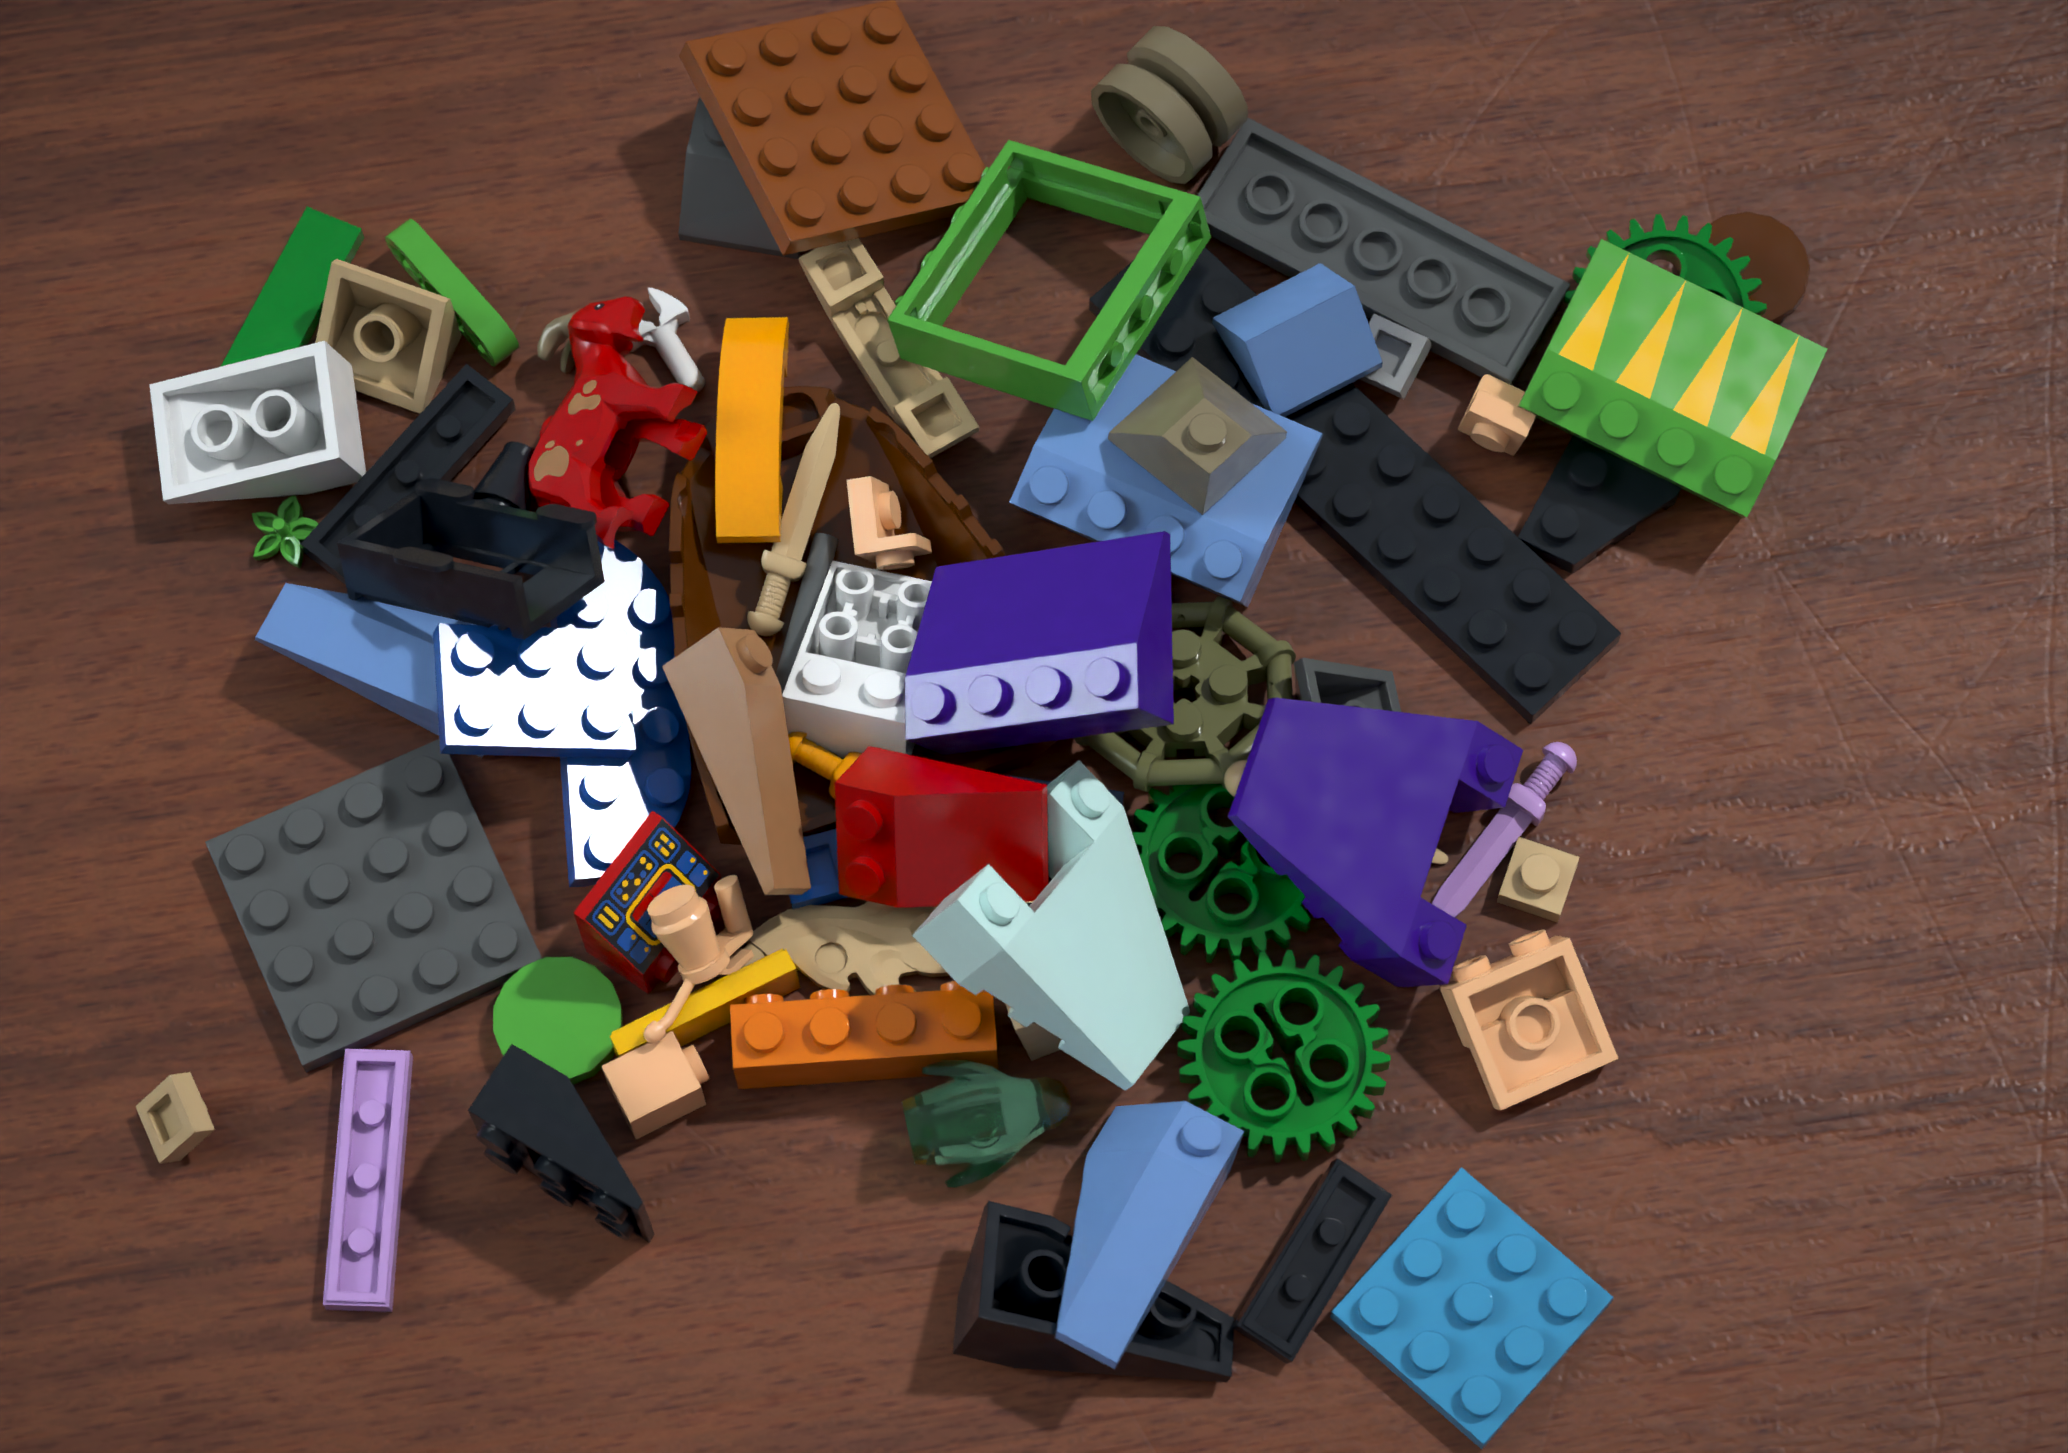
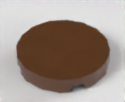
[1709,212,1810,324]

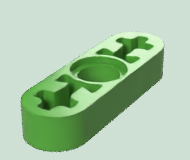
[385,218,520,367]

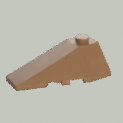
[662,627,811,895]

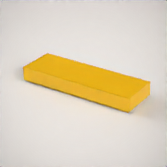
[609,949,800,1058]

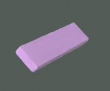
[323,1049,413,1312]

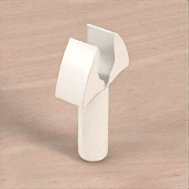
[631,288,705,393]

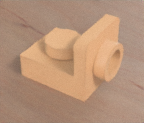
[847,476,932,570]

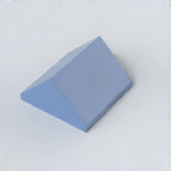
[1212,263,1383,417]

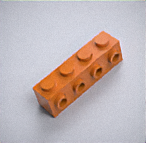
[730,981,998,1089]

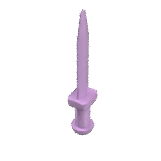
[1432,742,1577,917]

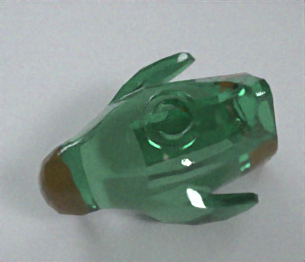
[901,1060,1072,1187]

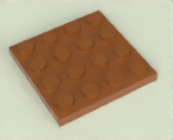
[679,0,985,256]

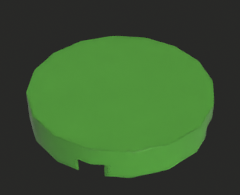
[493,957,623,1084]

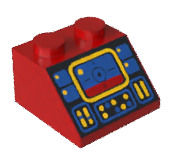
[573,810,722,994]

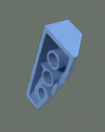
[255,583,494,758]
[1055,1101,1244,1369]

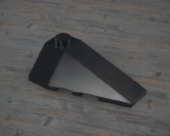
[953,1201,1235,1383]

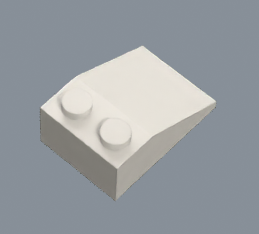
[149,341,366,504]

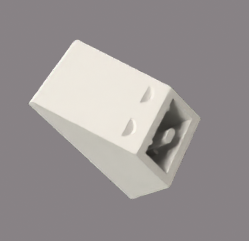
[782,560,932,759]

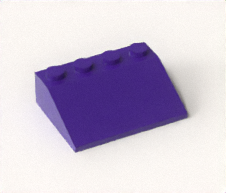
[905,531,1174,756]

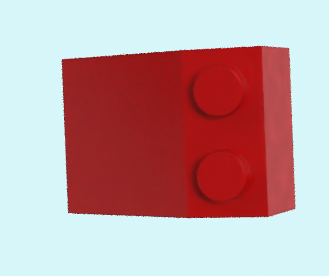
[834,746,1049,908]

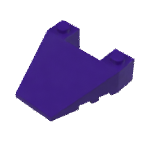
[1228,698,1523,987]

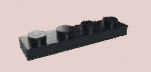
[301,364,516,585]

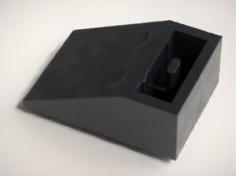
[468,1044,655,1242]

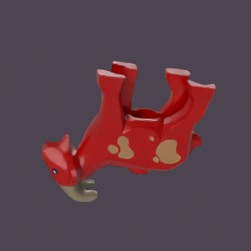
[528,296,707,549]

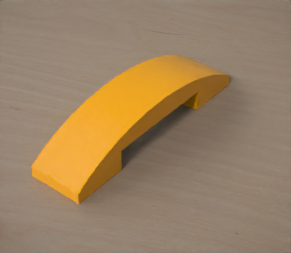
[715,317,789,543]

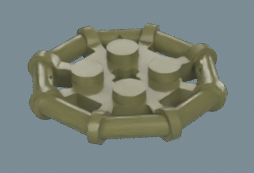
[1074,596,1296,792]

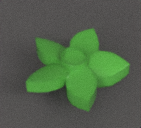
[252,495,319,568]

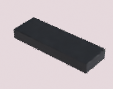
[1232,1159,1392,1364]

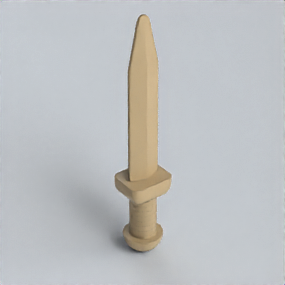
[747,403,840,636]

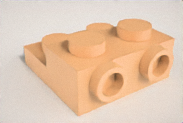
[1439,929,1619,1111]

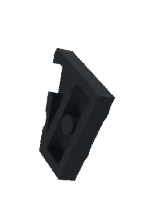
[1518,436,1681,574]

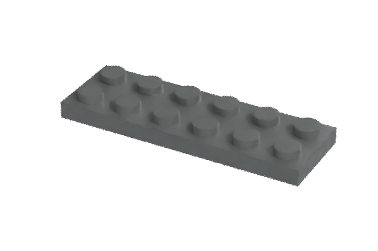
[1197,118,1570,386]

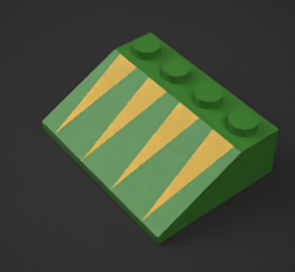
[1518,239,1828,518]

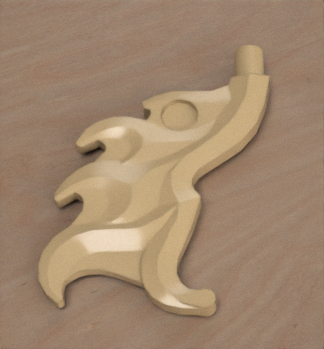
[742,901,949,995]

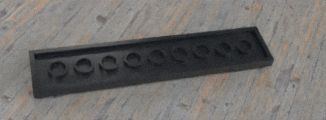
[1089,247,1621,724]

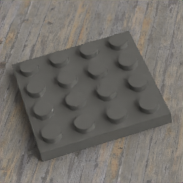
[205,739,542,1073]

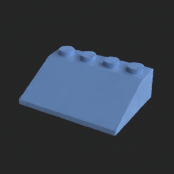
[1009,355,1323,608]

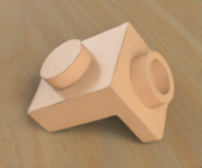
[1457,374,1536,456]

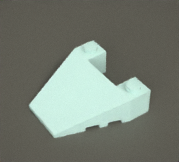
[912,760,1190,1091]

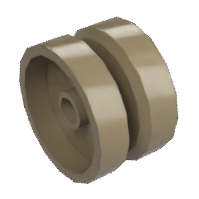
[1091,26,1248,184]

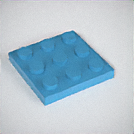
[1330,1167,1614,1449]

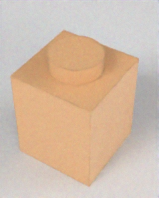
[601,1031,710,1140]

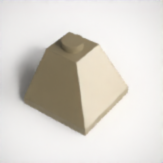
[1108,357,1287,515]

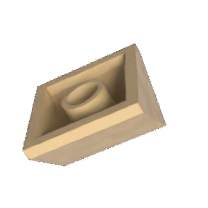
[315,259,461,414]

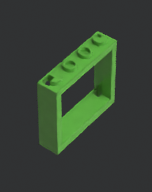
[887,140,1211,421]

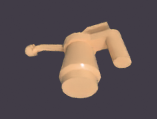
[643,875,754,1043]

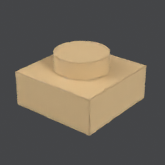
[1497,836,1580,923]
[135,1072,215,1164]

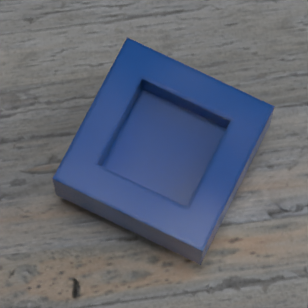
[789,829,848,909]

